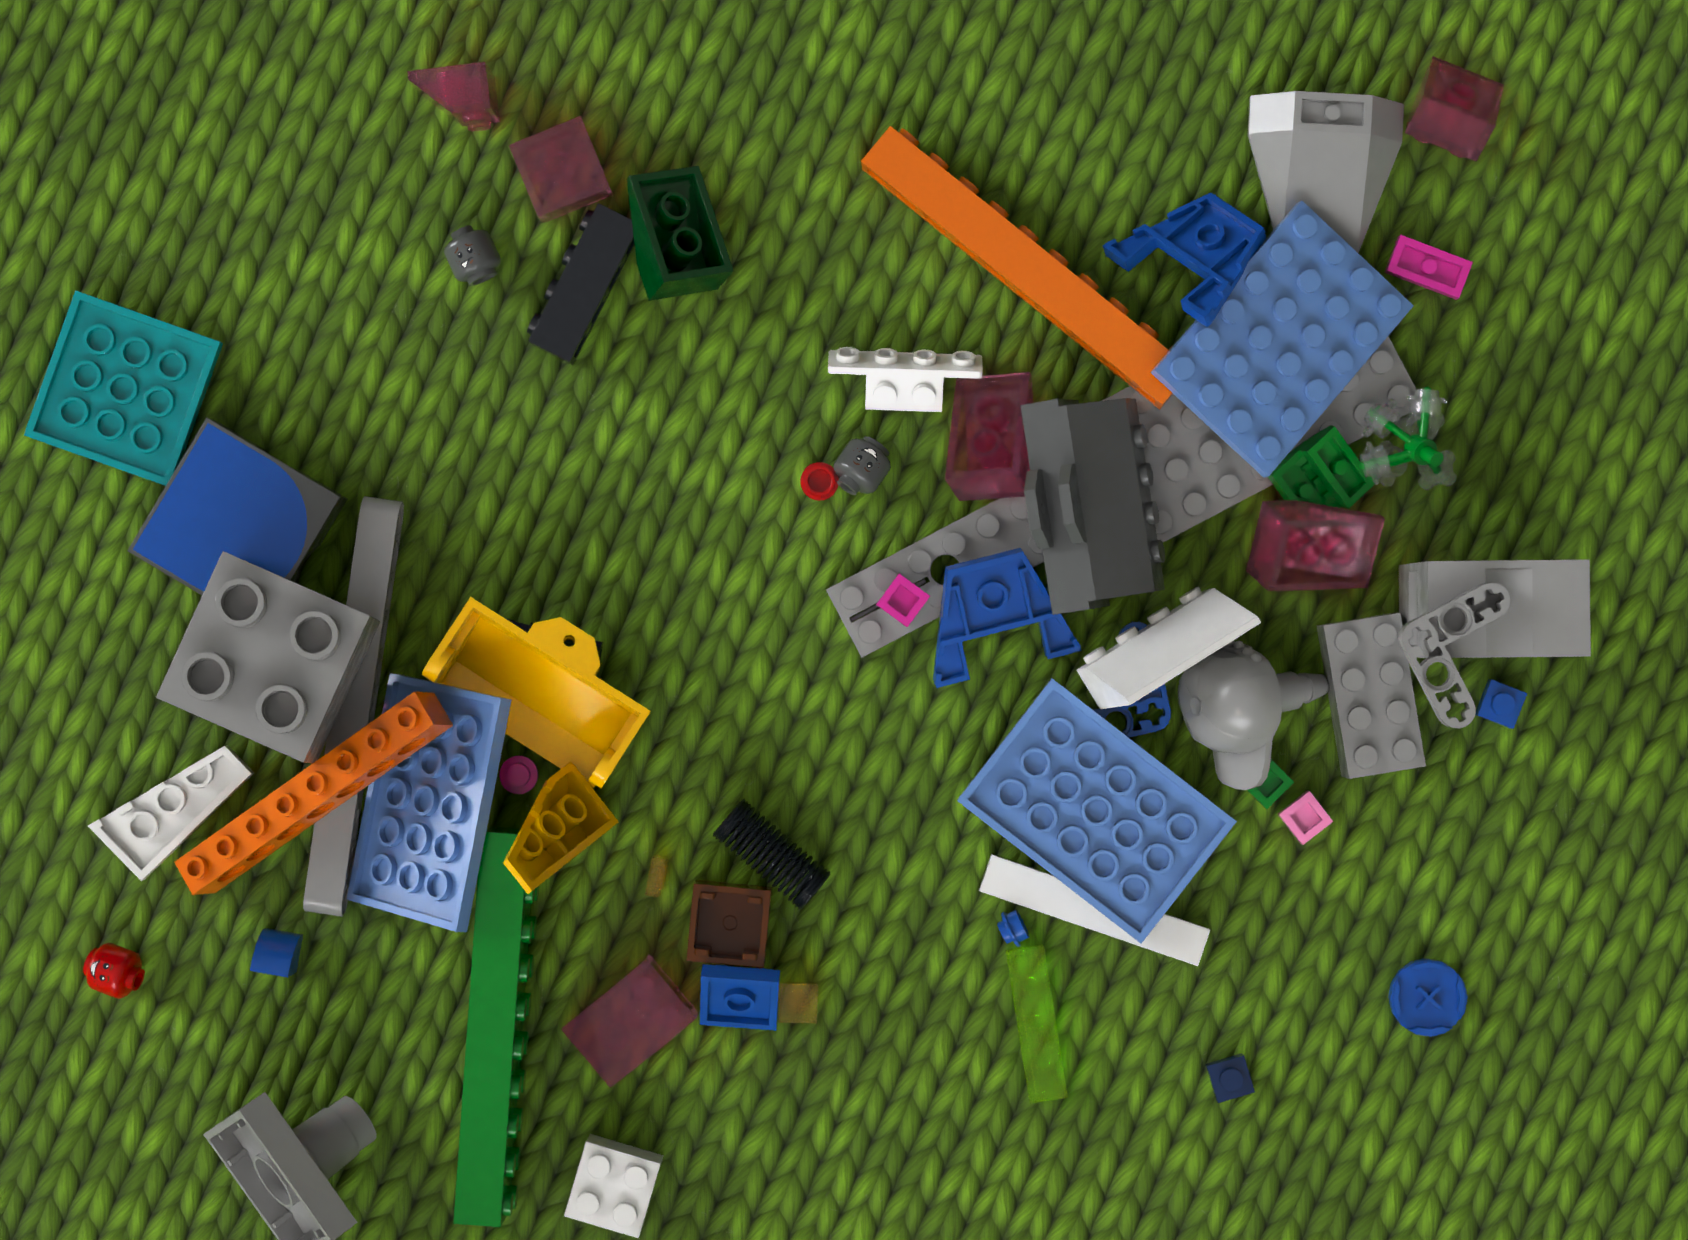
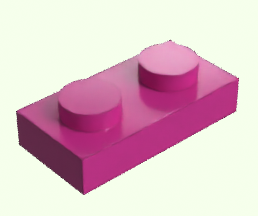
[1384,235,1473,300]

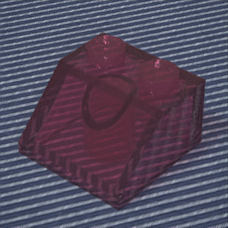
[1405,56,1504,162]
[407,62,500,131]

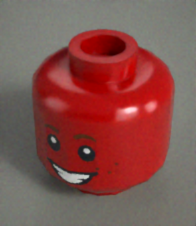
[83,942,145,999]

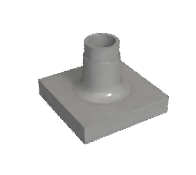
[203,1092,376,1240]

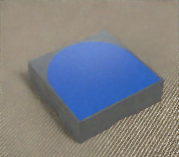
[127,418,348,595]

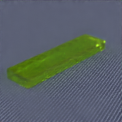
[1005,944,1068,1104]

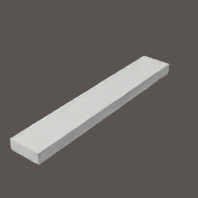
[979,854,1210,966]

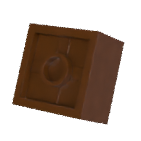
[686,880,772,968]

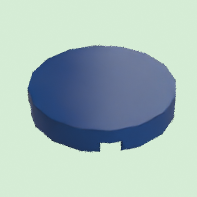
[1388,958,1468,1037]

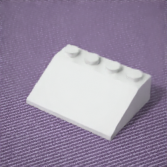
[1077,587,1261,709]

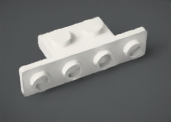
[828,347,983,412]

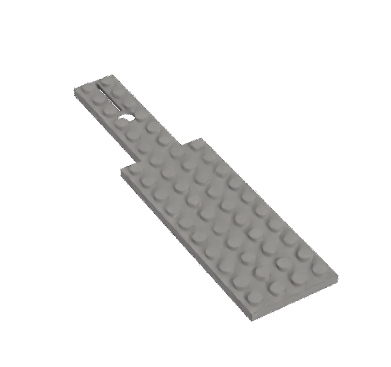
[826,336,1422,658]

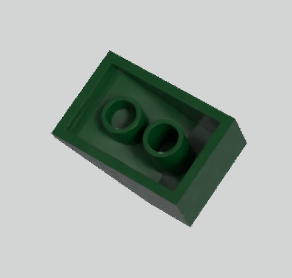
[627,166,734,301]

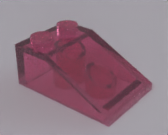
[945,372,1033,501]
[1246,500,1385,591]
[561,954,699,1088]

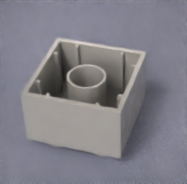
[156,551,381,763]

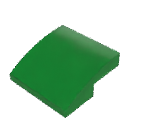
[1268,425,1376,532]

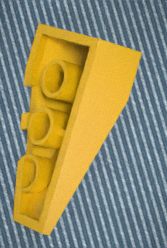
[503,761,619,894]

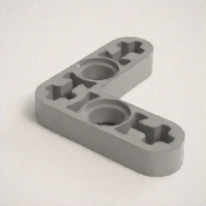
[1398,583,1511,729]

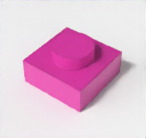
[876,574,930,627]

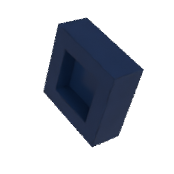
[1205,1053,1255,1103]

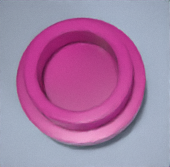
[499,756,538,794]

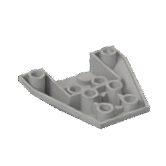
[1248,91,1404,253]

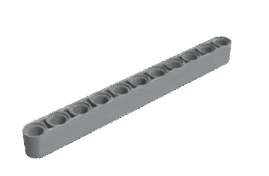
[303,496,404,917]

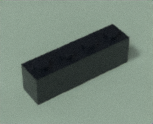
[527,203,635,365]

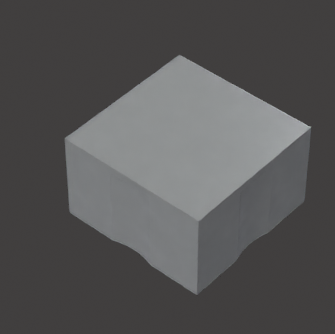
[1399,559,1591,658]

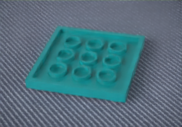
[24,290,223,486]

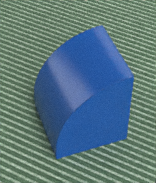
[250,928,303,978]

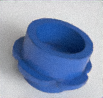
[997,910,1030,947]

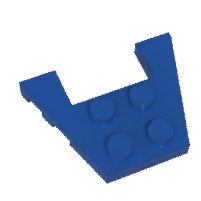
[1103,192,1266,327]
[933,548,1081,688]

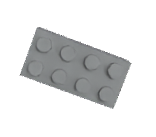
[1317,613,1426,779]

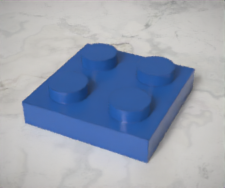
[700,964,780,1031]

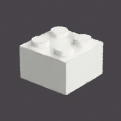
[564,1134,663,1238]

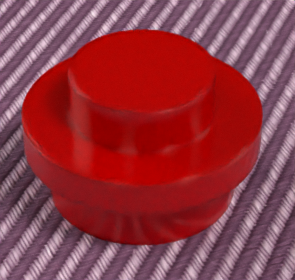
[800,462,839,501]

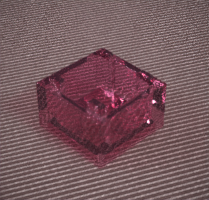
[509,116,614,223]

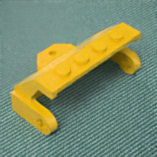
[421,597,651,789]

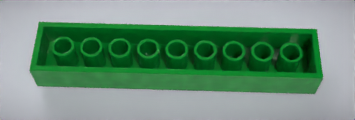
[453,827,539,1227]

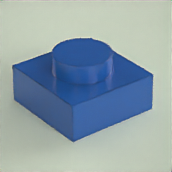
[1475,679,1527,729]

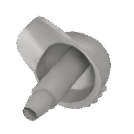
[1178,640,1329,790]

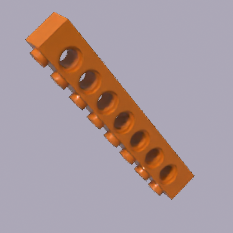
[174,691,453,895]

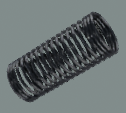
[713,799,831,910]

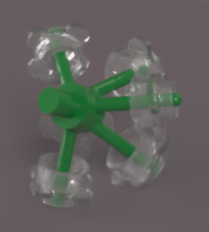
[1359,386,1457,490]

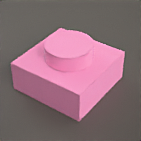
[1277,790,1333,845]

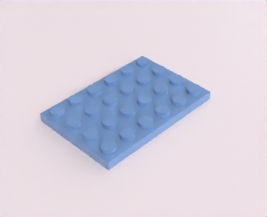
[1150,201,1414,478]
[346,673,512,932]
[957,678,1237,944]

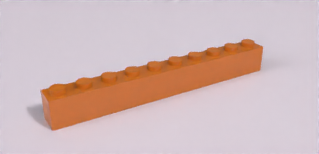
[861,126,1173,410]

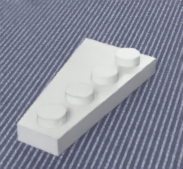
[88,745,254,881]

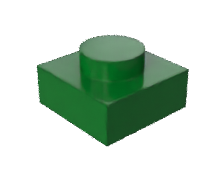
[1247,759,1294,809]

